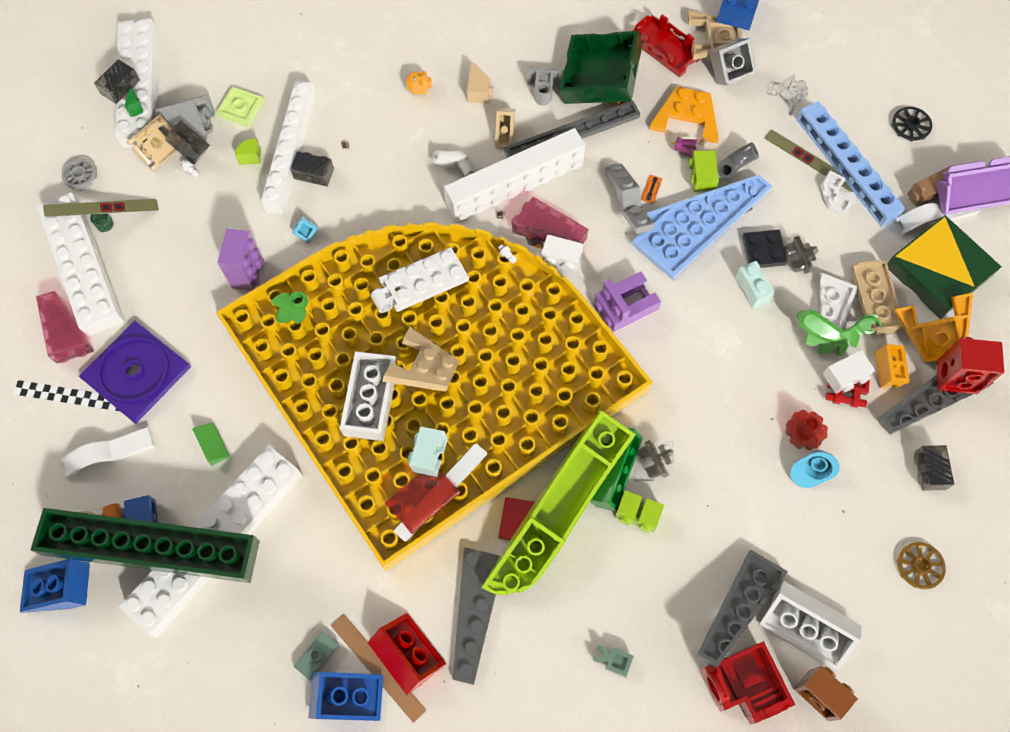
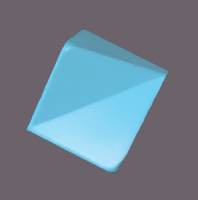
[292,216,318,243]

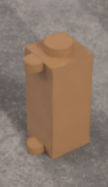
[907,167,948,207]

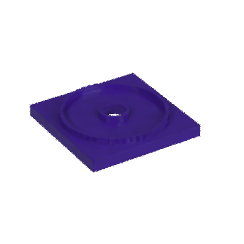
[78,320,191,424]

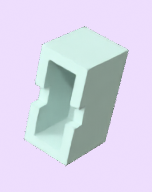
[735,261,775,309]
[408,427,448,477]

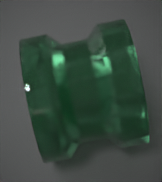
[90,213,114,232]

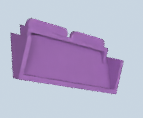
[936,156,1010,215]

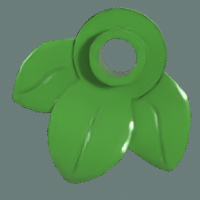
[271,291,308,324]

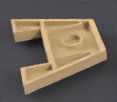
[687,9,742,60]
[382,327,459,392]

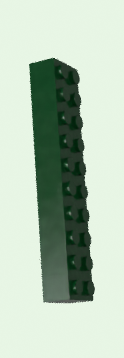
[30,508,260,583]

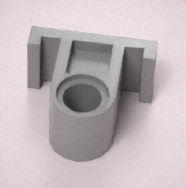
[527,68,563,106]

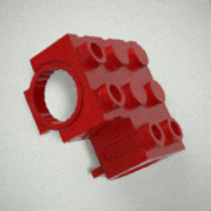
[700,641,795,725]

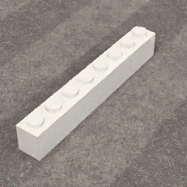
[261,81,316,215]

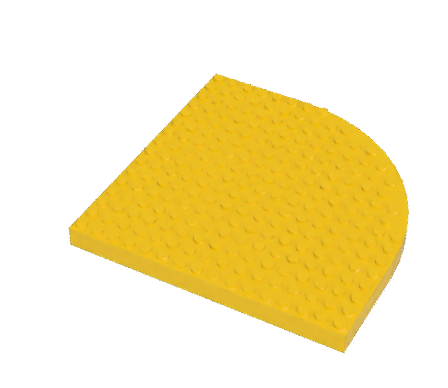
[215,222,653,572]

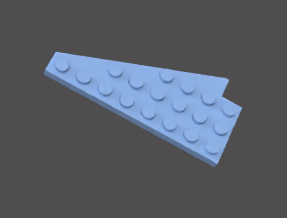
[632,175,772,280]

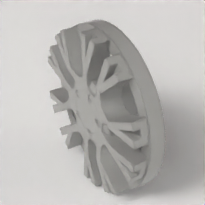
[61,158,97,190]

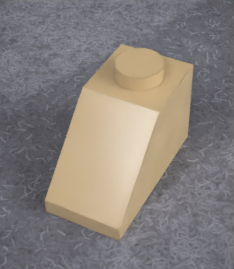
[467,62,493,103]
[495,108,516,148]

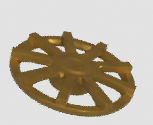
[897,542,946,589]

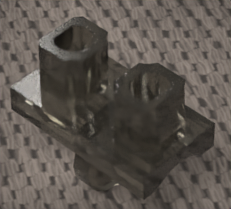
[784,236,819,274]
[637,440,674,479]

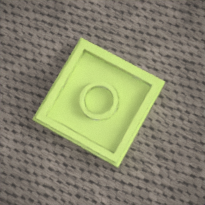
[216,86,264,127]

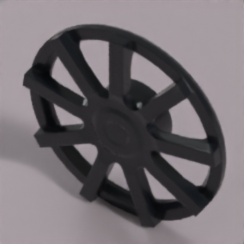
[891,107,932,142]

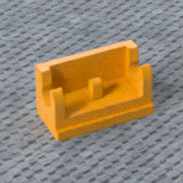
[875,344,910,389]

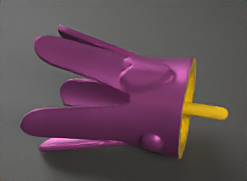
[670,137,699,157]

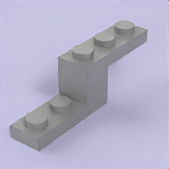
[605,163,654,234]

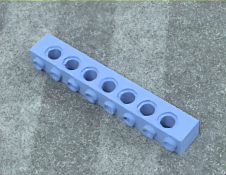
[796,101,905,227]

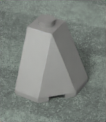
[155,94,215,136]

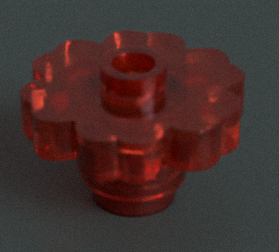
[785,410,828,451]

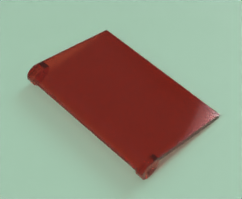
[385,470,460,534]

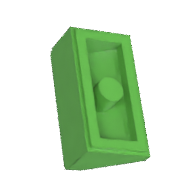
[192,423,230,466]

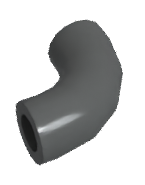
[717,142,759,179]

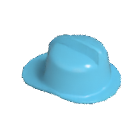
[790,450,840,488]

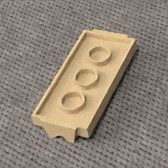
[851,260,903,336]

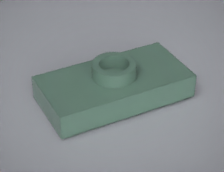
[293,631,339,681]

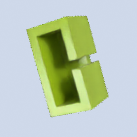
[688,150,719,192]
[615,490,664,533]

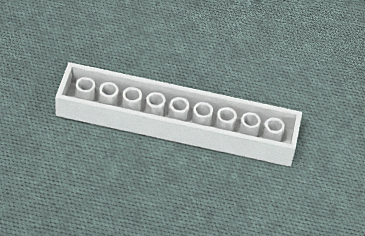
[119,445,303,638]

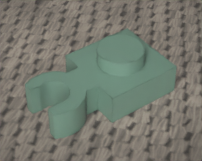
[592,645,634,678]

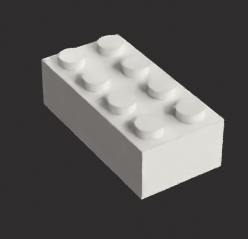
[340,351,398,441]

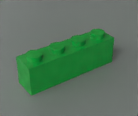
[590,427,643,511]

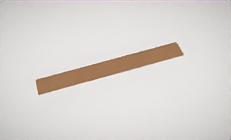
[331,614,426,723]

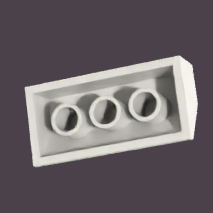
[759,581,862,670]

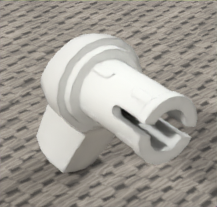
[433,150,475,177]

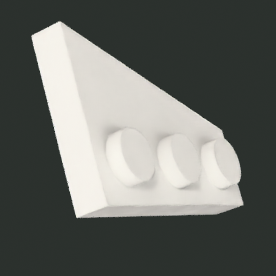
[819,273,858,329]

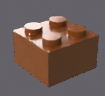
[794,666,858,721]

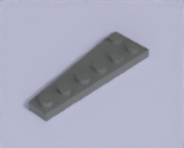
[877,375,994,435]
[453,547,500,685]
[695,549,788,669]

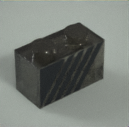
[94,59,140,104]
[165,121,210,165]
[290,151,334,187]
[914,445,955,491]

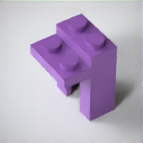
[593,271,661,332]

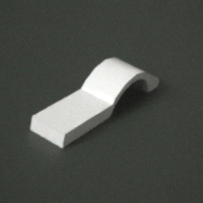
[894,203,980,236]
[60,427,155,479]

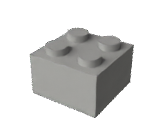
[709,38,757,85]

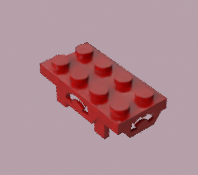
[633,14,700,77]

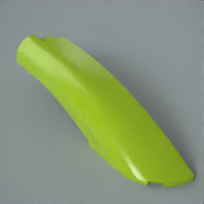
[481,410,636,595]

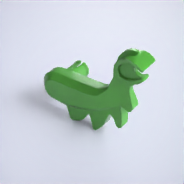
[796,309,882,356]

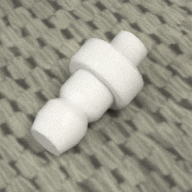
[181,160,199,177]
[498,244,517,264]

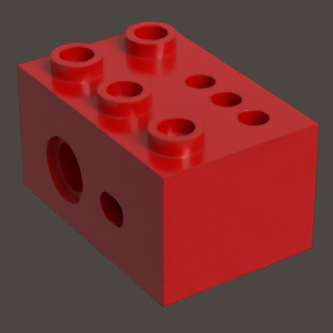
[936,337,1005,394]

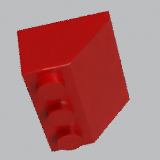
[367,613,447,695]

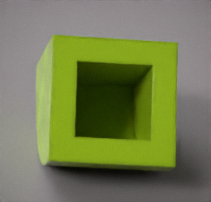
[235,138,261,165]

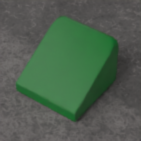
[125,88,143,117]

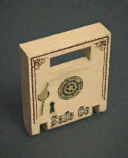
[126,115,185,171]

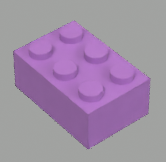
[217,229,264,291]

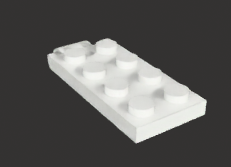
[370,247,469,313]

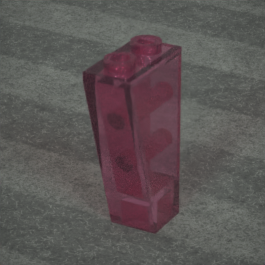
[511,197,589,244]
[36,291,94,364]

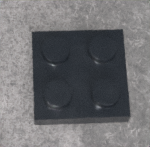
[742,229,787,268]

